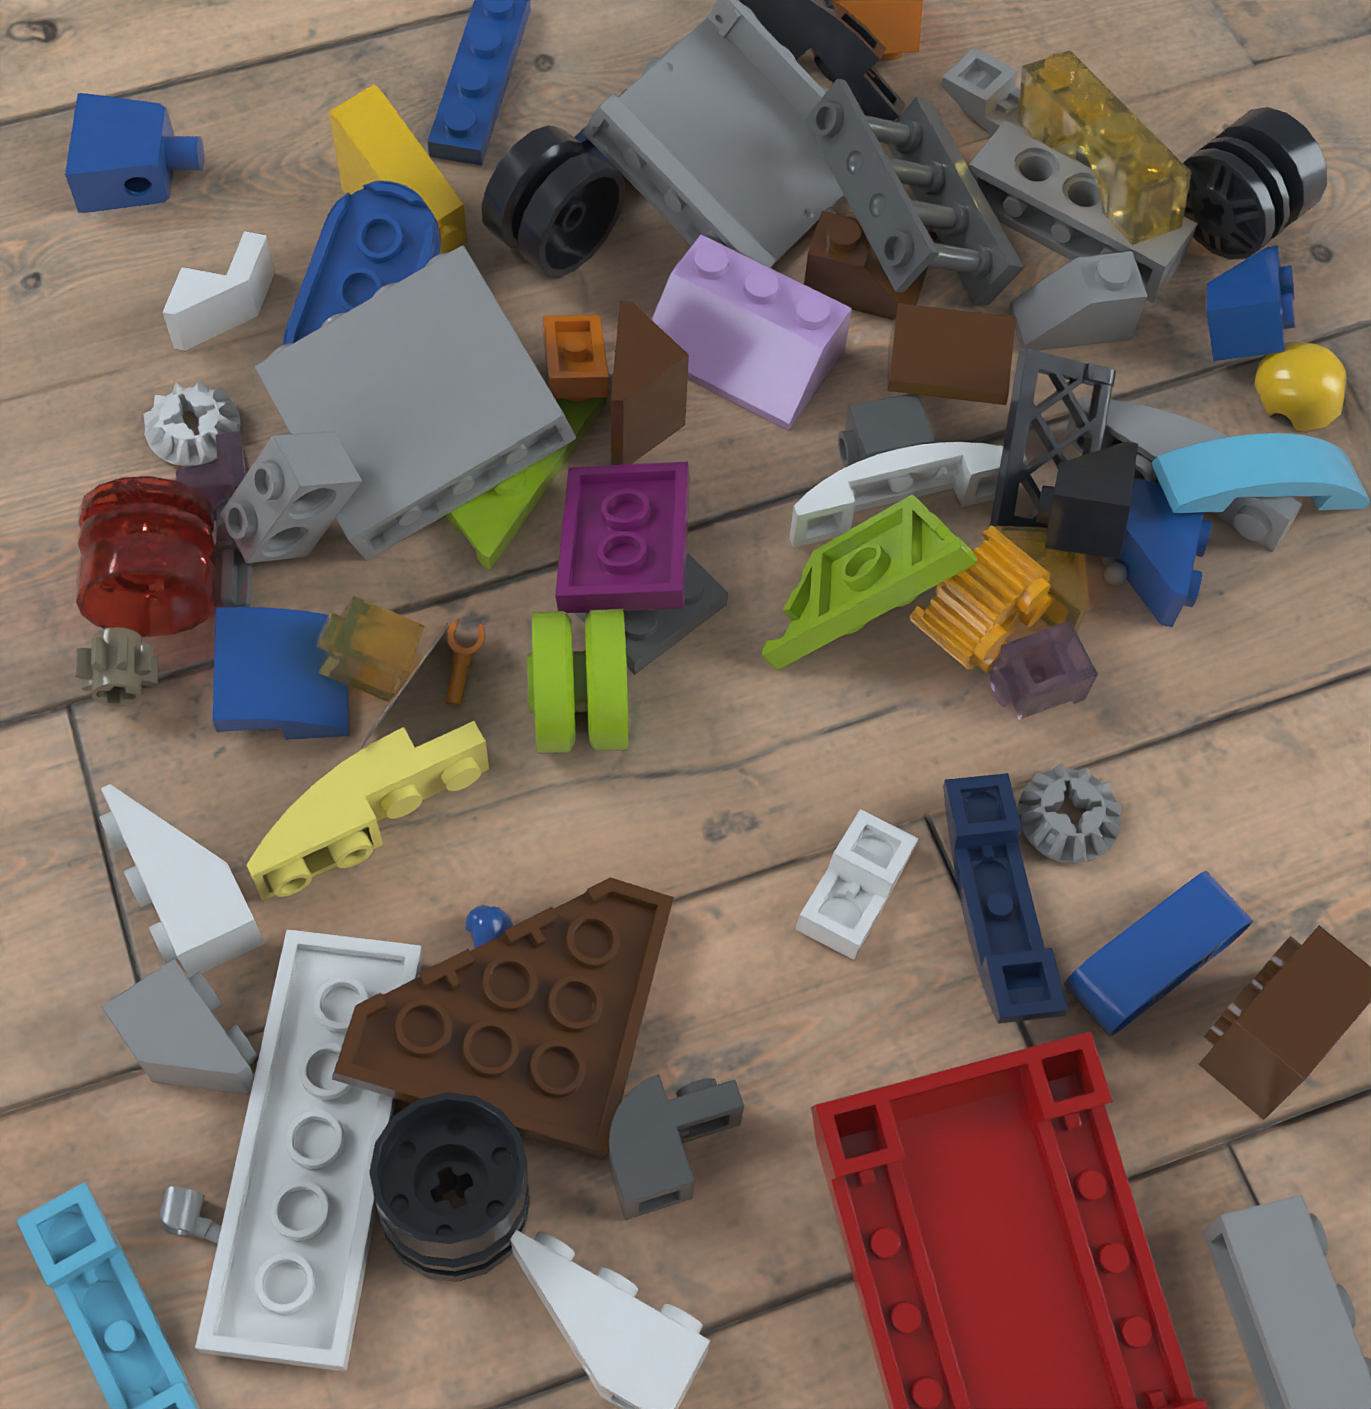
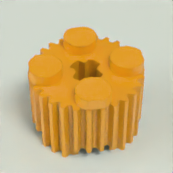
[910,525,1053,673]

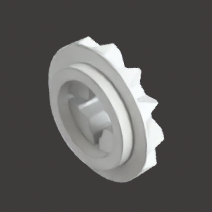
[143,380,241,466]

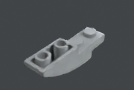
[1063,397,1303,552]

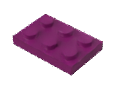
[555,462,690,613]

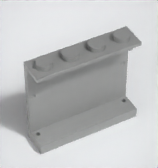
[582,0,844,268]
[254,245,577,561]

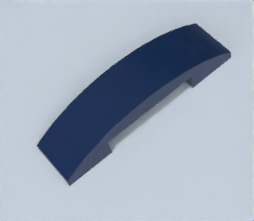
[943,773,1068,1024]

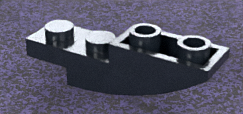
[739,0,906,121]

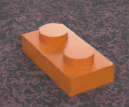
[543,315,609,402]

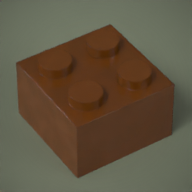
[1198,925,1371,1120]

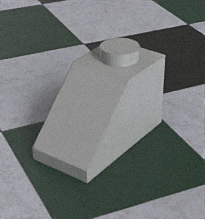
[1009,251,1148,351]

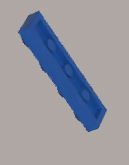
[427,0,531,166]

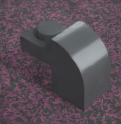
[609,1074,744,1221]

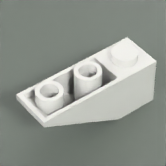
[99,784,265,978]
[510,1230,710,1409]

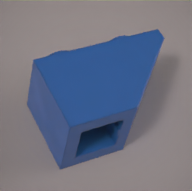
[1206,245,1295,361]
[1115,478,1212,627]

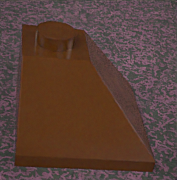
[804,207,937,320]

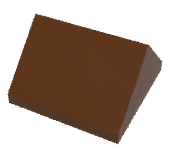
[611,301,689,465]
[887,303,1016,405]

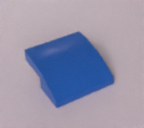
[212,607,350,740]

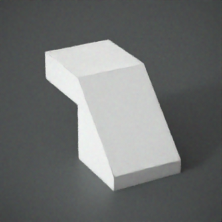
[163,231,275,351]

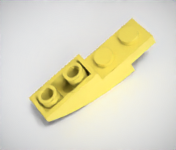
[246,721,489,901]

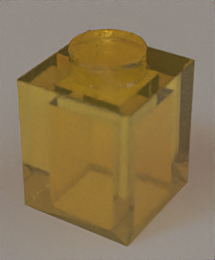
[316,596,425,702]

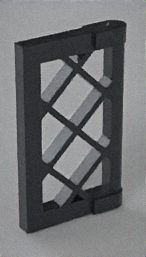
[990,348,1116,542]

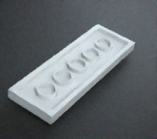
[195,929,423,1372]

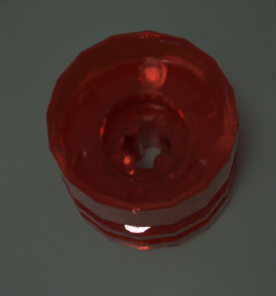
[76,476,214,637]

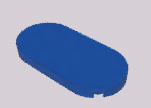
[283,181,441,345]

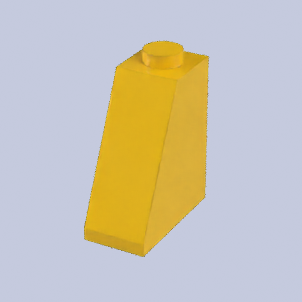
[328,84,468,254]

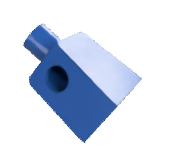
[65,93,204,213]

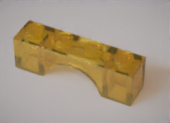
[1017,50,1191,245]

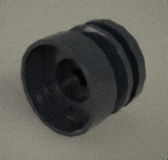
[1172,107,1327,260]
[369,1092,530,1282]

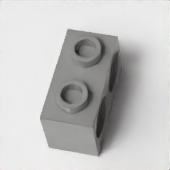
[220,432,362,563]

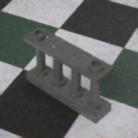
[805,78,1025,305]

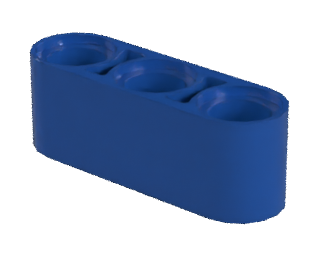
[1064,871,1253,1037]

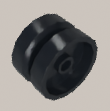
[481,125,625,277]

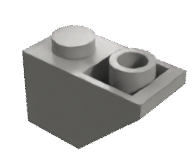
[101,959,259,1095]

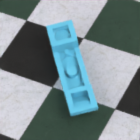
[1151,433,1371,513]
[16,1182,200,1409]

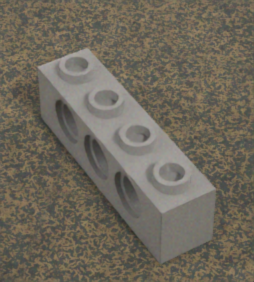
[969,123,1198,303]

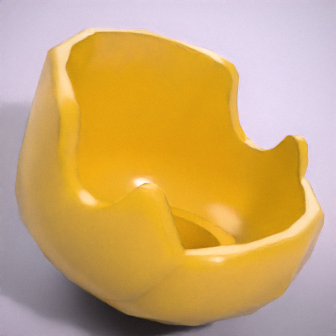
[1254,341,1347,432]

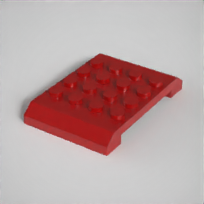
[811,1031,1208,1409]

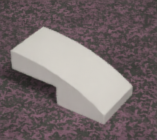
[795,809,919,960]

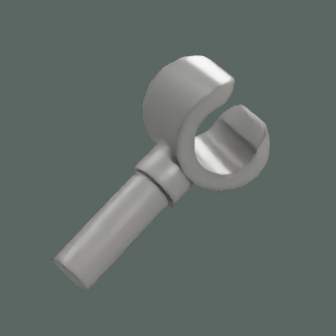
[159,1186,222,1244]

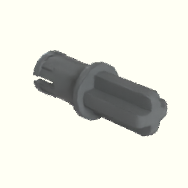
[209,498,258,608]

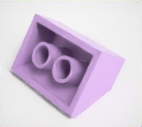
[652,234,852,431]

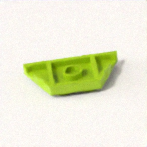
[445,384,607,570]
[762,494,977,671]

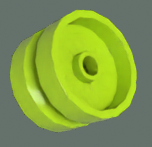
[527,609,629,754]

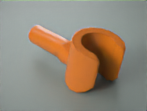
[445,619,486,706]

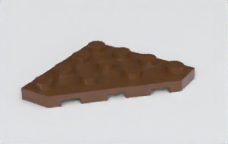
[332,877,674,1160]

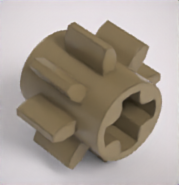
[75,627,158,706]

